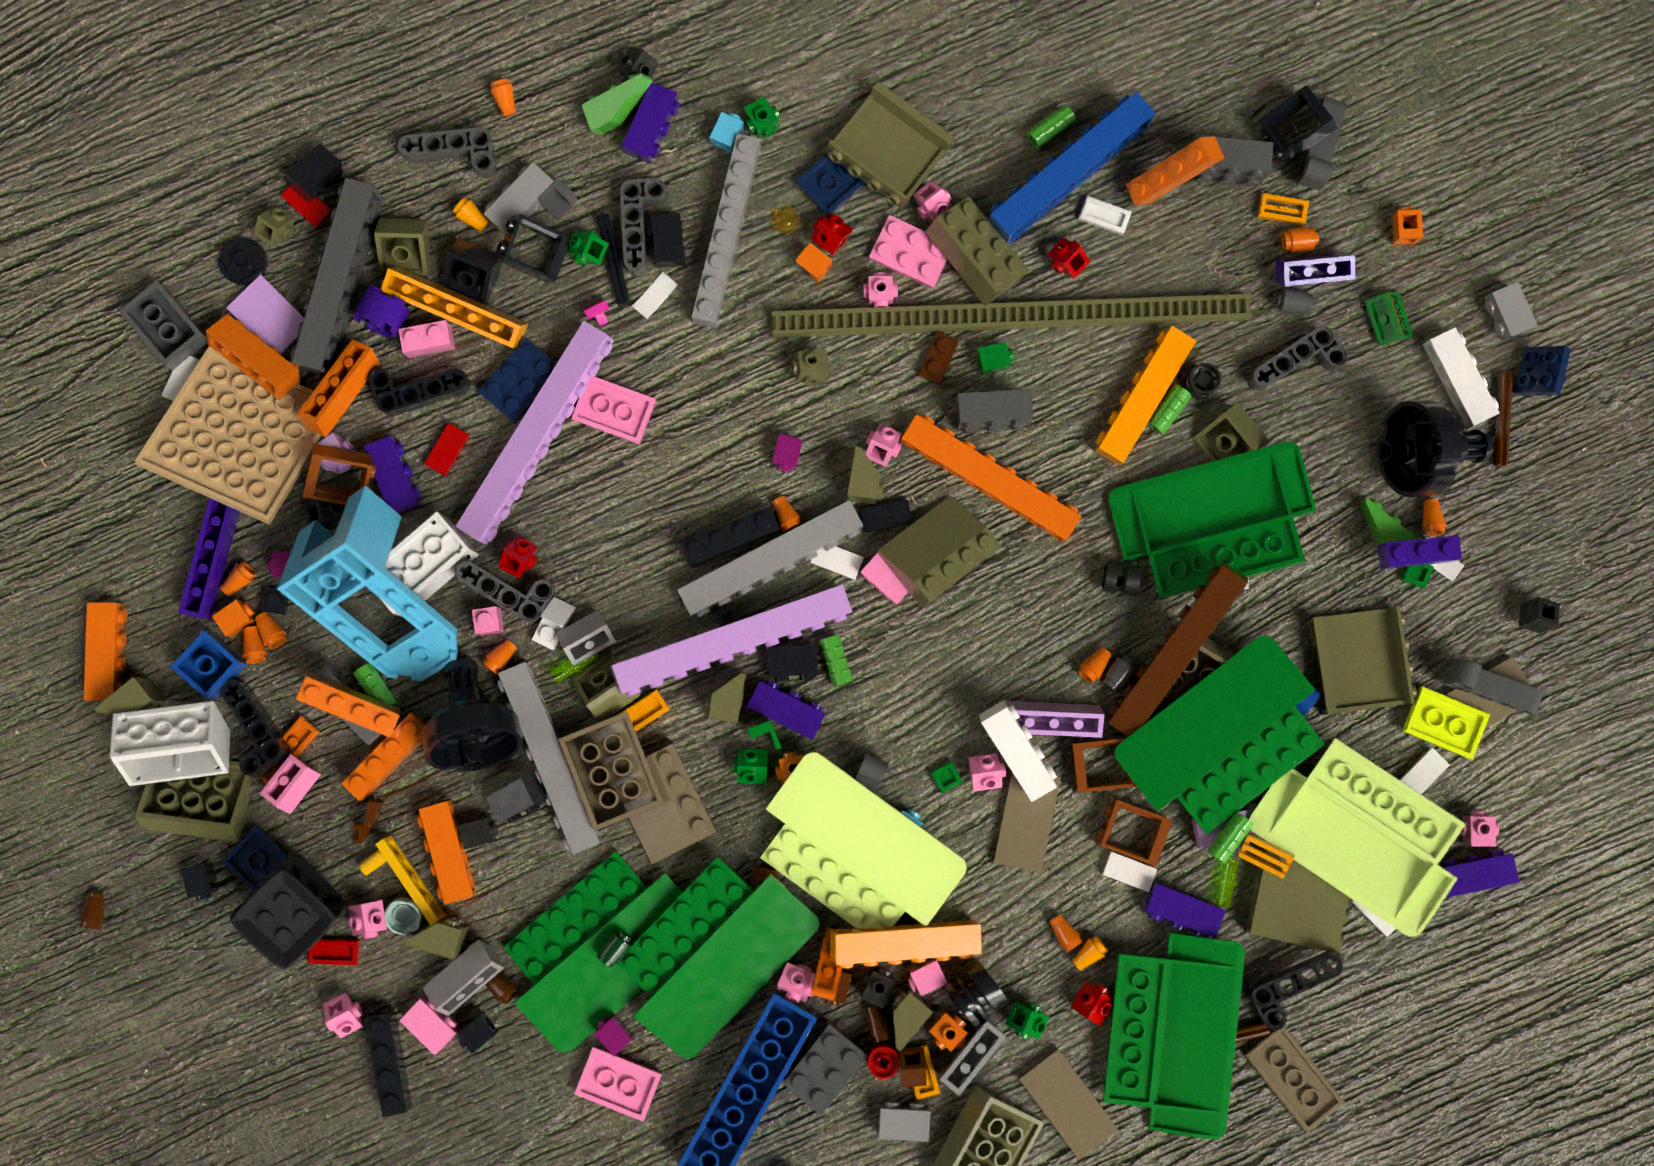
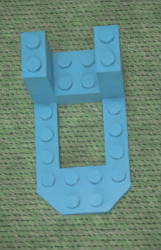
[277,486,458,681]

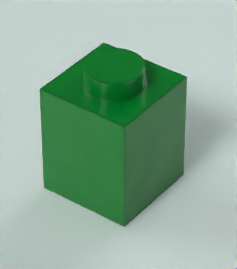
[976,342,1014,376]

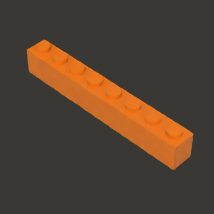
[901,414,1082,543]

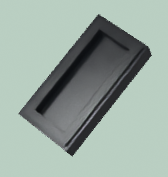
[861,500,913,533]

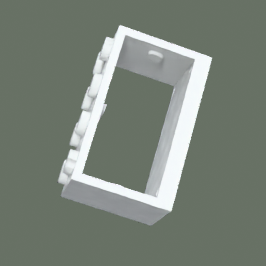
[380,512,479,617]
[110,701,230,786]

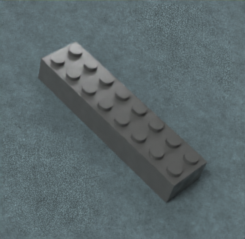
[291,178,384,377]

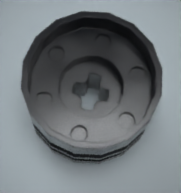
[945,960,1009,1028]

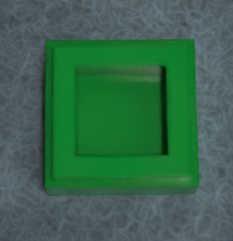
[1400,565,1434,589]
[930,761,963,794]

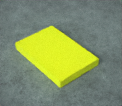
[1402,686,1490,760]

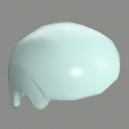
[384,898,423,936]

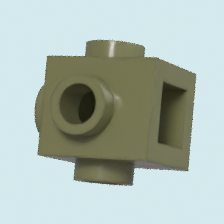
[253,205,295,247]
[791,348,829,385]

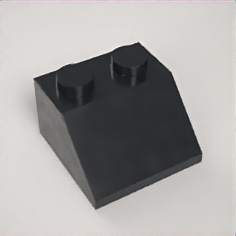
[441,238,501,305]

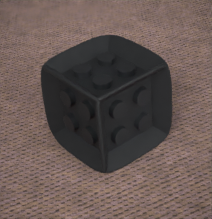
[230,854,345,970]

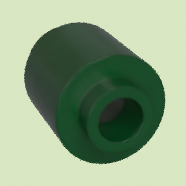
[597,930,633,968]

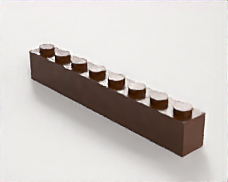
[1108,561,1248,737]

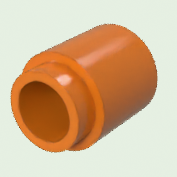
[1281,227,1319,253]

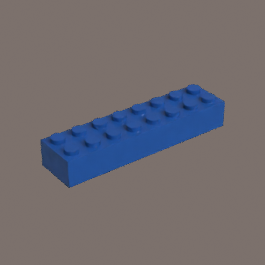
[988,92,1155,245]
[677,990,817,1166]

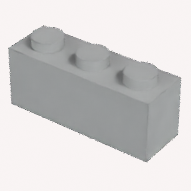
[483,162,554,236]
[423,940,504,1016]
[938,1018,1006,1096]

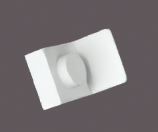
[532,597,576,651]

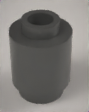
[1276,288,1313,315]
[1102,656,1137,693]

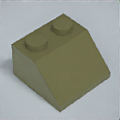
[374,218,430,276]
[1193,402,1268,462]
[847,446,884,505]
[571,651,640,722]
[705,673,747,724]
[94,677,167,714]
[405,916,470,959]
[892,987,933,1051]

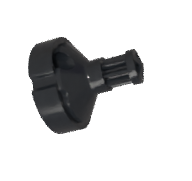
[1377,401,1493,497]
[422,659,523,772]

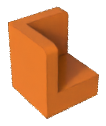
[796,243,832,284]

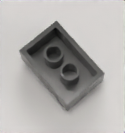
[1193,136,1273,187]
[119,280,208,370]
[955,389,1033,434]
[783,1021,868,1116]

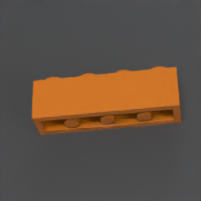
[1126,136,1224,206]
[206,314,300,400]
[297,339,380,438]
[84,603,127,701]
[296,671,400,737]
[341,712,427,801]
[417,800,477,905]

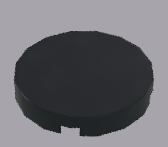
[218,238,268,286]

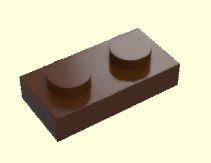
[918,331,959,385]

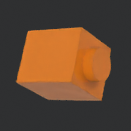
[212,599,256,638]

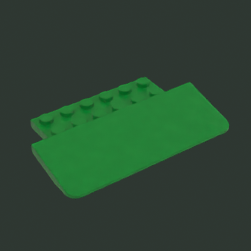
[1108,442,1317,600]
[1114,636,1325,835]
[503,851,683,1053]
[618,855,820,1058]
[1103,931,1245,1139]

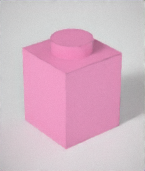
[472,606,504,636]
[908,959,947,996]

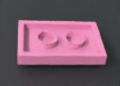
[869,215,947,289]
[571,377,657,445]
[575,1046,662,1121]

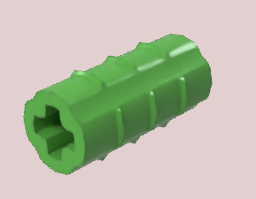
[1026,104,1076,150]
[1147,384,1192,435]
[819,634,853,687]
[353,663,398,706]
[1206,812,1254,864]

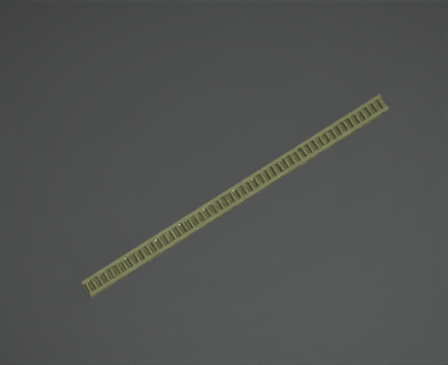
[772,294,1252,338]

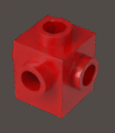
[810,212,853,255]
[1047,238,1091,279]
[498,535,538,579]
[1070,982,1113,1026]

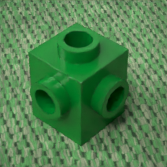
[744,96,781,139]
[566,229,609,266]
[733,748,768,784]
[1005,1001,1050,1040]

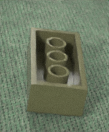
[926,197,1029,306]

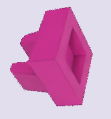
[583,299,610,327]

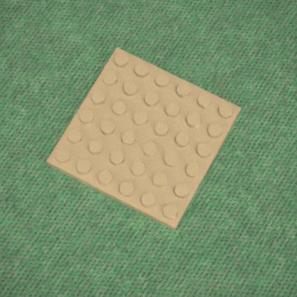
[135,346,323,525]

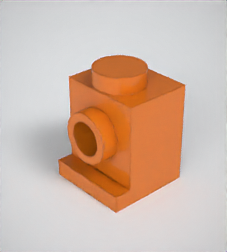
[1392,207,1423,245]

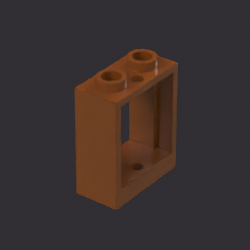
[303,443,376,505]
[1070,738,1137,793]
[1096,799,1173,867]

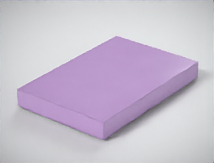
[226,274,305,356]

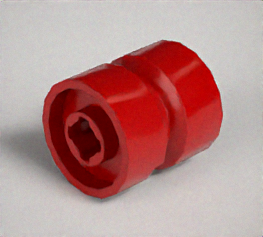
[867,1042,900,1079]

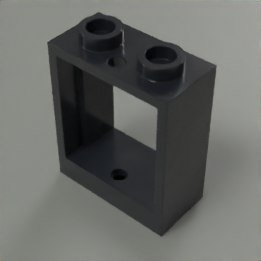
[1258,85,1338,164]
[496,214,571,283]

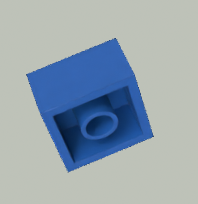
[171,630,248,700]

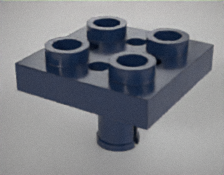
[1514,346,1571,396]

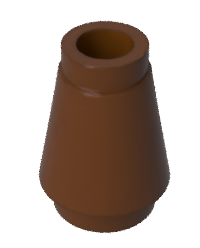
[78,893,104,930]
[485,974,519,1005]
[865,1006,892,1044]

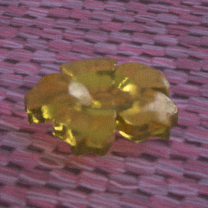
[772,206,801,235]

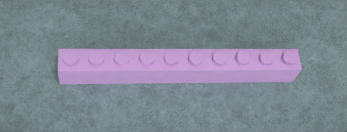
[455,321,614,545]
[610,584,852,697]

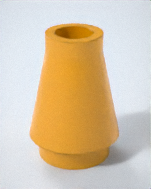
[453,198,489,232]
[1072,935,1109,971]

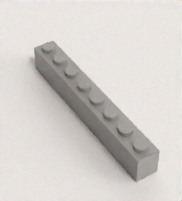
[692,133,761,329]
[677,500,863,619]
[497,662,603,855]

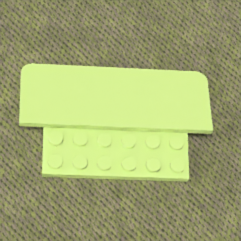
[1249,738,1466,936]
[760,752,967,928]

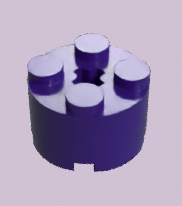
[352,285,409,339]

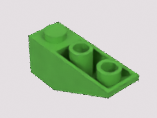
[581,73,653,135]
[1359,498,1420,569]

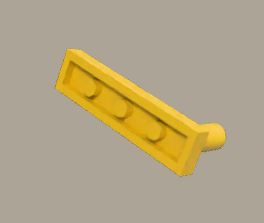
[359,835,446,926]

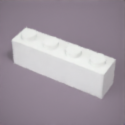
[1423,327,1499,429]
[979,700,1057,802]

